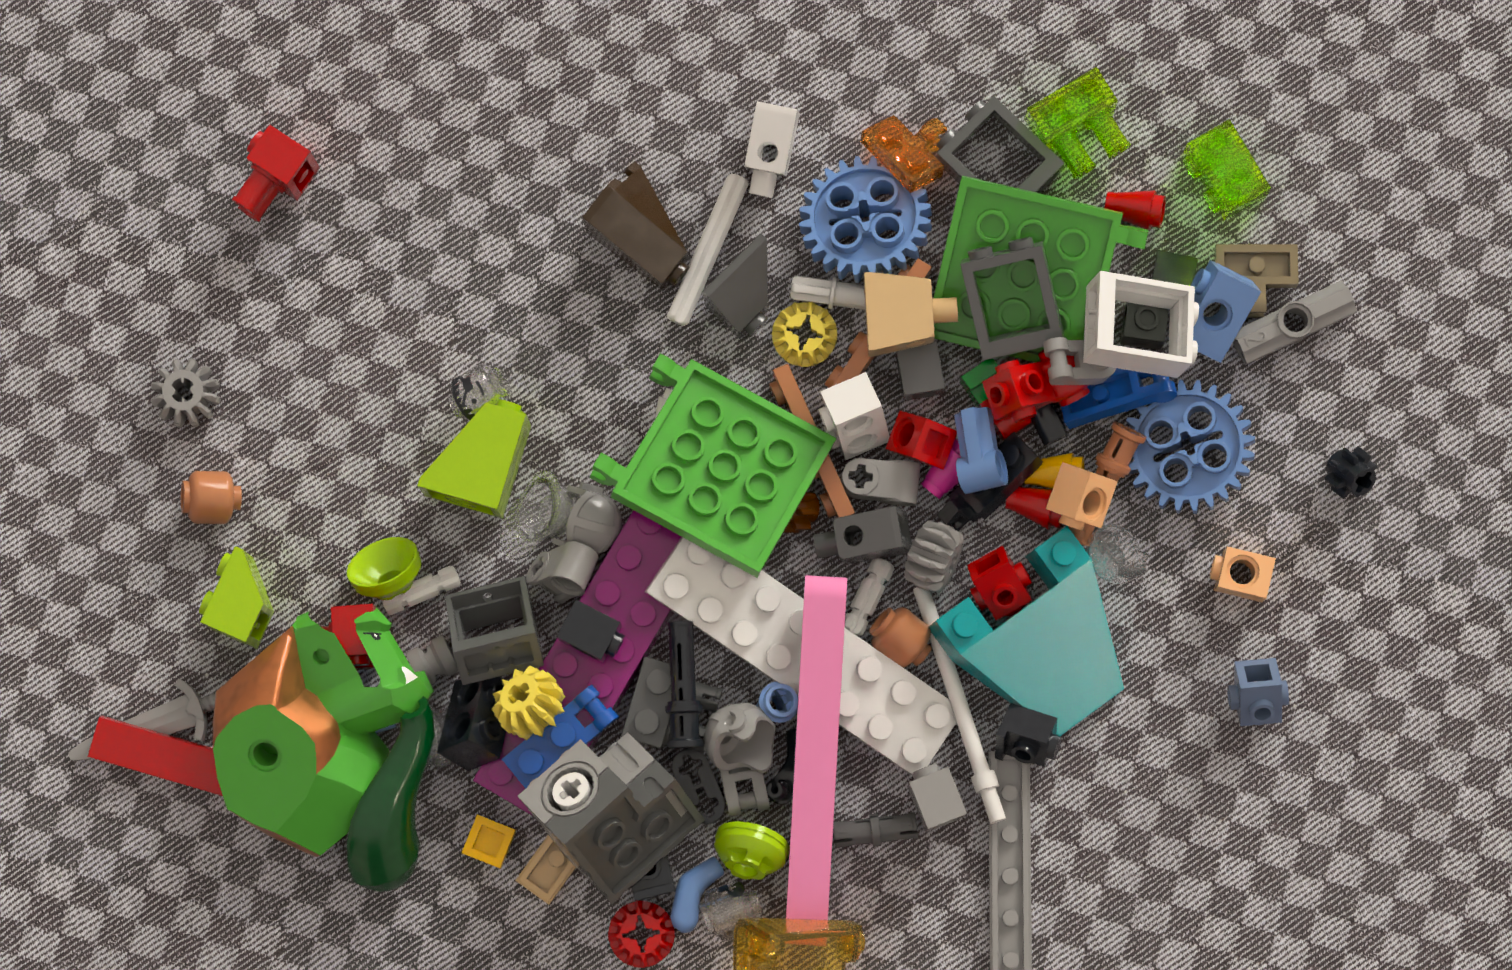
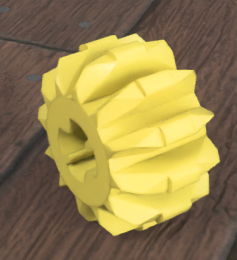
[492,665,566,740]

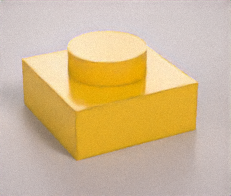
[462,814,517,869]

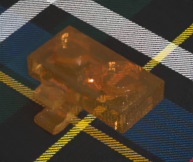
[860,115,947,193]

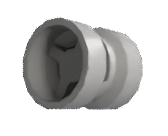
[405,634,459,685]

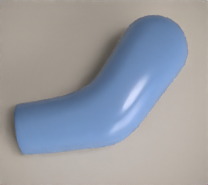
[670,856,724,933]

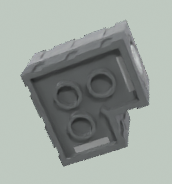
[518,732,705,904]

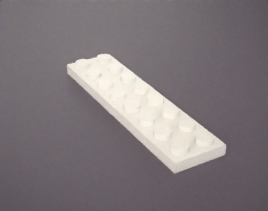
[645,537,957,776]

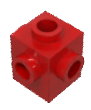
[982,360,1056,423]
[967,545,1033,620]

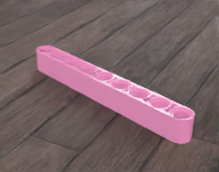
[785,575,847,945]

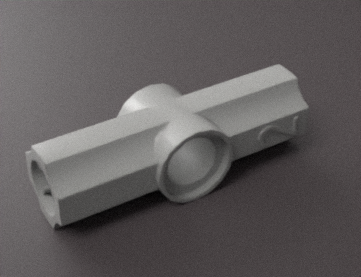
[1233,280,1357,365]

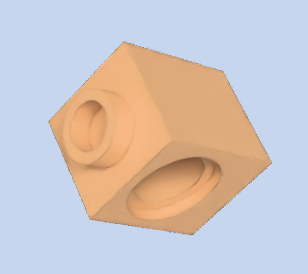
[1046,462,1118,531]
[1209,546,1276,602]

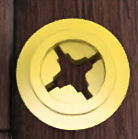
[772,302,837,367]

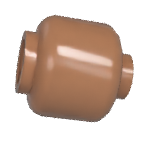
[180,471,242,524]
[869,607,932,668]

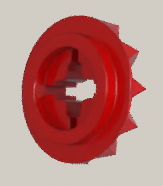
[608,901,675,968]

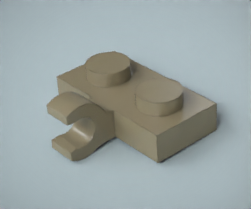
[1214,244,1299,318]

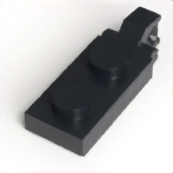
[937,432,1043,531]

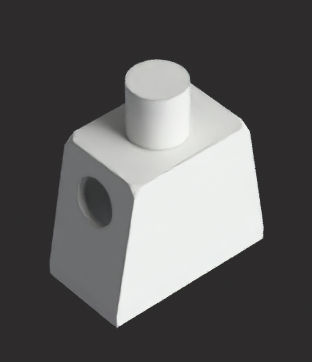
[744,101,800,198]

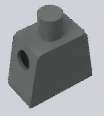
[813,506,912,564]

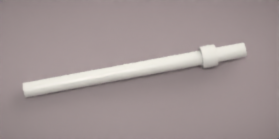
[913,587,1006,824]

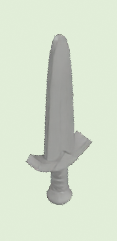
[69,678,216,761]

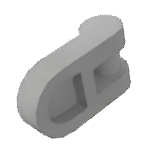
[1043,337,1116,385]
[720,767,770,817]

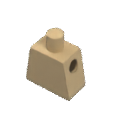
[864,272,958,357]

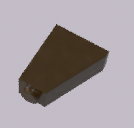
[582,161,689,291]

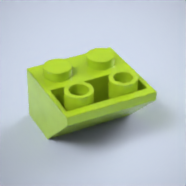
[199,546,274,649]

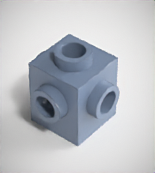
[1227,658,1289,726]

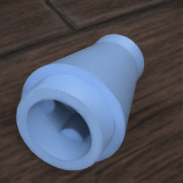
[756,681,798,723]

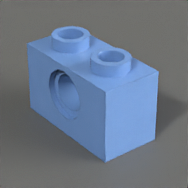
[1191,260,1261,363]

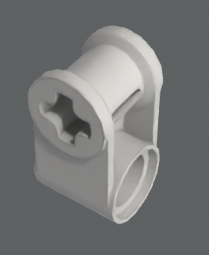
[840,458,921,506]
[526,541,598,604]

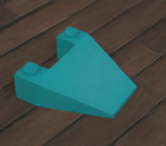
[929,526,1124,736]

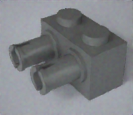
[621,657,723,754]

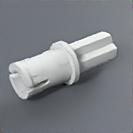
[790,276,866,311]

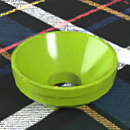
[347,537,421,600]
[714,821,790,880]

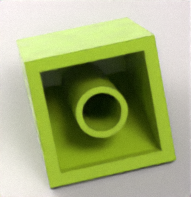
[417,399,531,519]

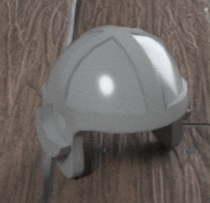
[552,482,623,554]
[703,702,776,773]

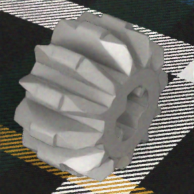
[151,358,221,428]
[904,520,964,593]

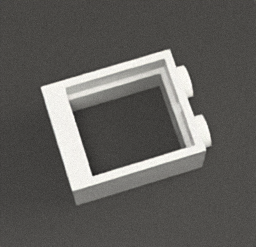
[1083,271,1199,378]

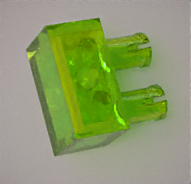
[1024,67,1131,180]
[1182,119,1271,220]

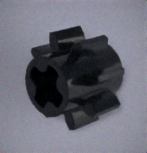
[1324,446,1377,499]

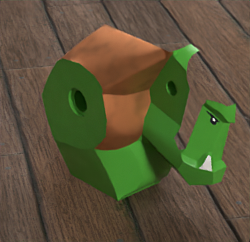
[213,607,434,857]

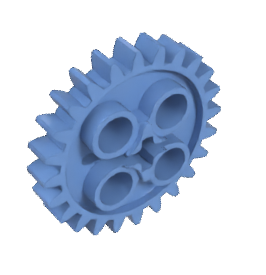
[799,155,932,283]
[1126,380,1255,514]

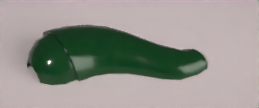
[347,696,435,892]

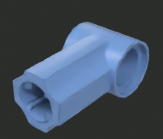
[954,407,1008,494]

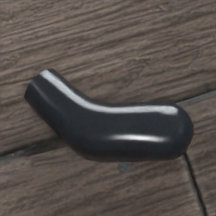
[766,728,797,804]

